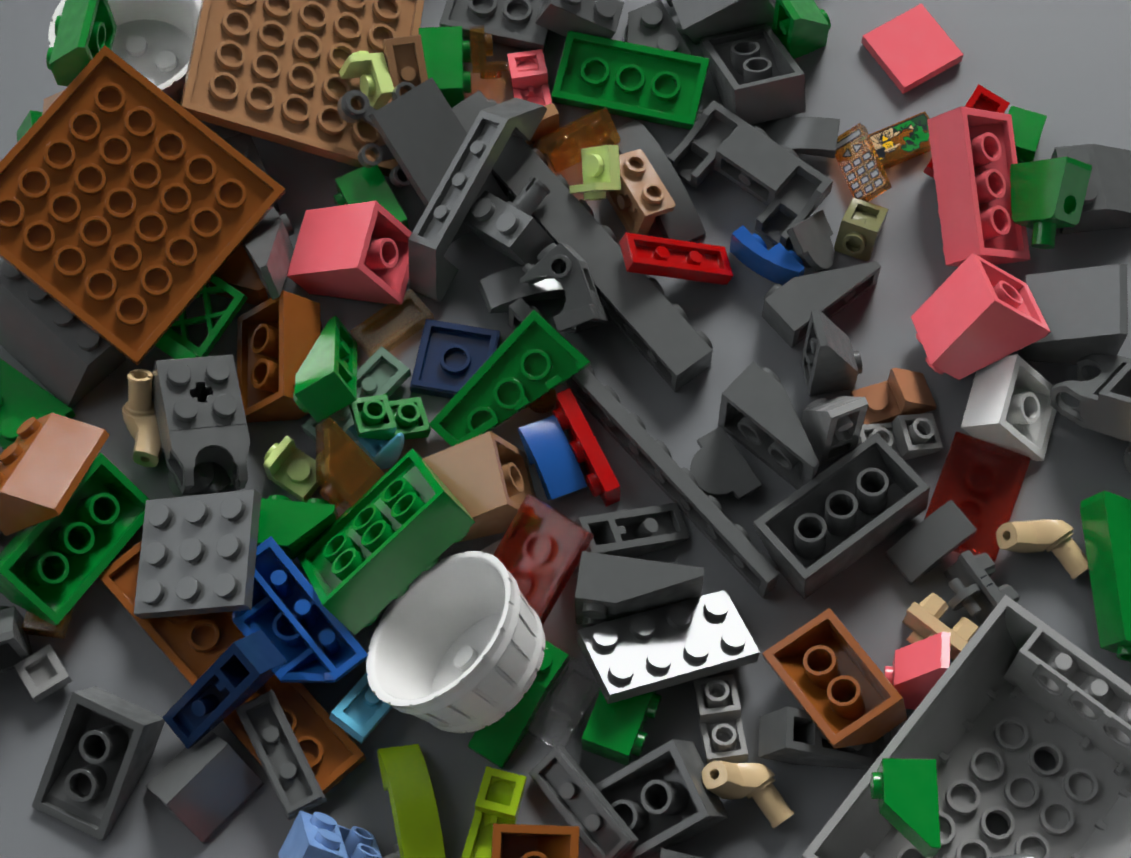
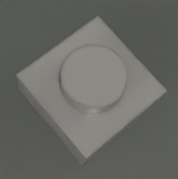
[14,644,72,703]

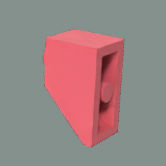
[884,632,950,710]

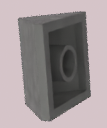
[146,731,264,844]

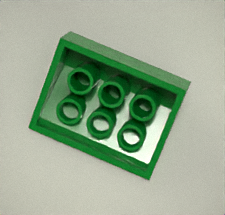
[297,448,475,635]

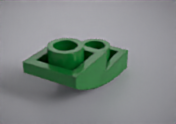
[349,394,431,440]

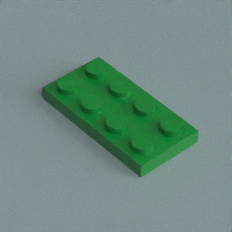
[551,31,710,130]

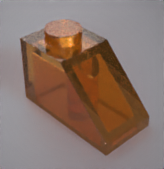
[316,417,385,509]

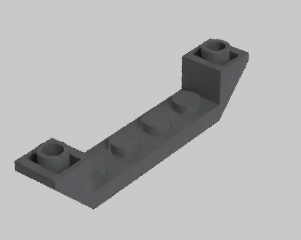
[408,98,547,302]

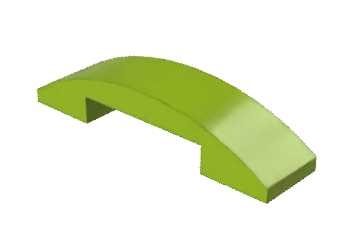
[377,744,446,858]
[461,766,527,858]

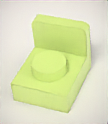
[339,51,394,109]
[569,145,621,200]
[263,435,329,502]

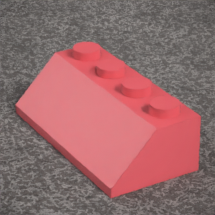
[927,106,1031,267]

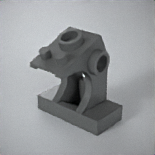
[519,242,611,334]

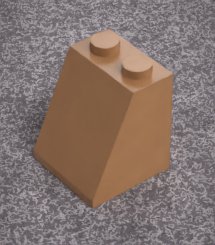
[423,431,542,544]

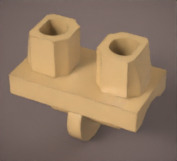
[902,593,979,661]

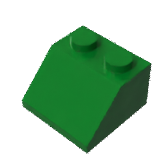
[46,0,117,86]

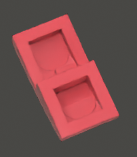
[507,49,552,106]

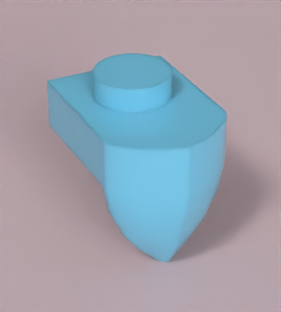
[343,424,404,469]

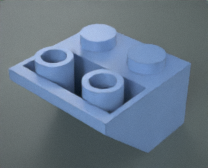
[278,810,382,858]

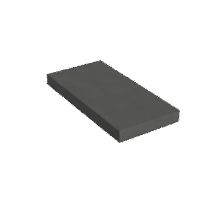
[369,77,509,243]

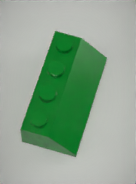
[0,453,150,626]

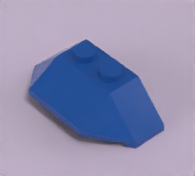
[232,536,368,683]

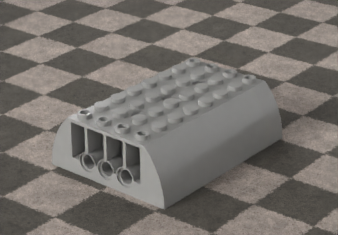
[801,594,1131,858]

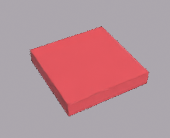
[861,3,964,94]

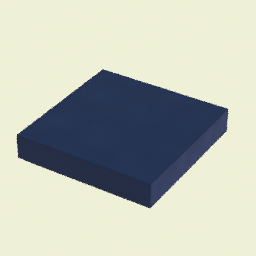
[410,319,501,399]

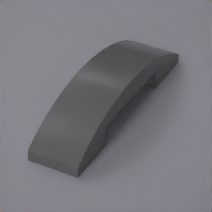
[604,119,706,242]

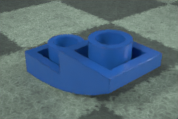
[730,225,805,286]
[517,415,587,501]

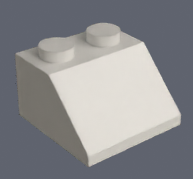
[961,354,1061,461]

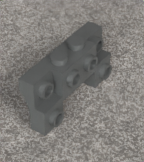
[668,100,833,248]

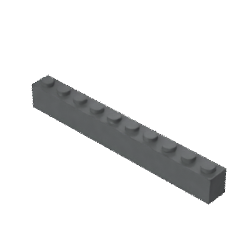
[452,90,713,392]

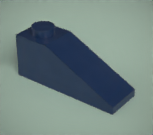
[162,630,287,749]

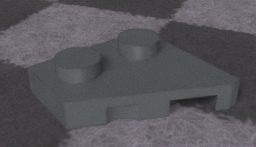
[628,0,692,55]

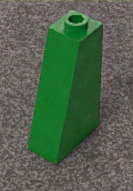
[1080,490,1131,662]

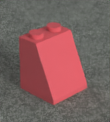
[287,201,412,305]
[911,253,1051,380]

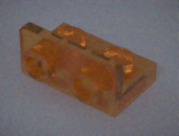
[532,108,621,172]

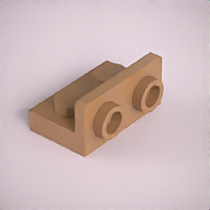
[606,149,676,235]

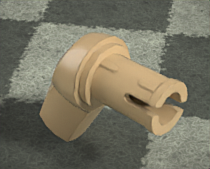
[122,369,162,467]
[996,519,1089,580]
[701,761,795,829]

